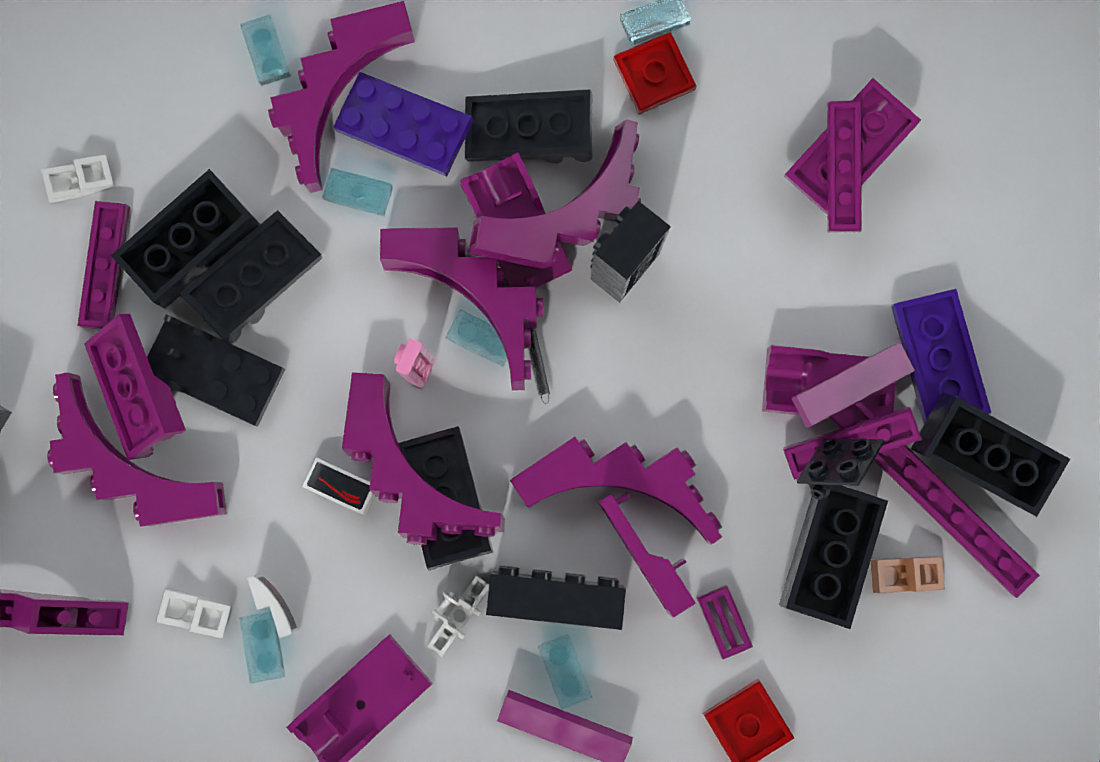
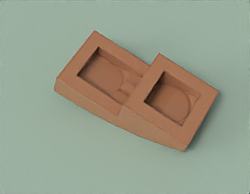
[870,557,945,593]

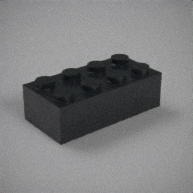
[111,169,260,309]
[590,201,671,303]
[910,392,1070,517]
[779,485,888,629]
[486,566,626,630]

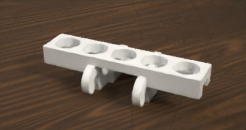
[427,575,489,657]

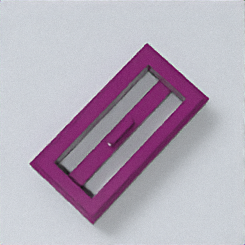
[696,585,753,660]

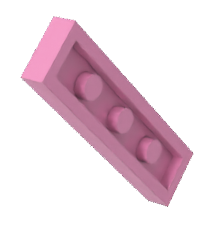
[394,338,436,389]

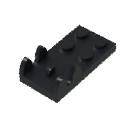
[465,89,593,164]
[179,210,322,344]
[147,314,285,427]
[398,426,493,571]

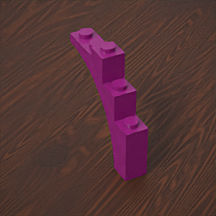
[268,1,415,193]
[468,119,641,269]
[380,227,543,391]
[47,372,227,527]
[342,372,505,545]
[510,437,722,545]

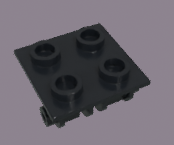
[797,438,885,500]

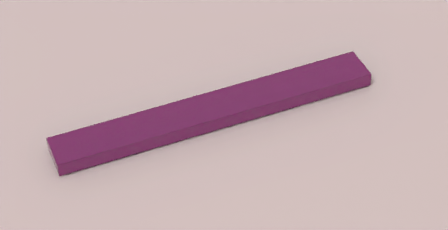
[829,401,1040,598]

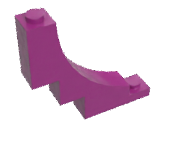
[0,589,129,636]

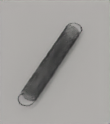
[524,328,550,404]

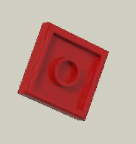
[613,31,697,115]
[702,679,795,762]

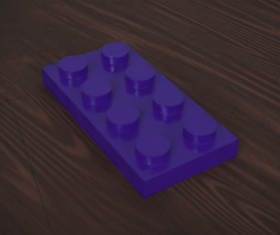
[333,72,474,177]
[891,289,992,424]

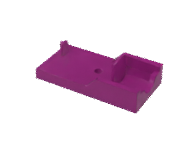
[784,78,921,214]
[459,153,572,288]
[84,314,186,460]
[762,345,896,418]
[598,492,696,618]
[286,634,433,762]

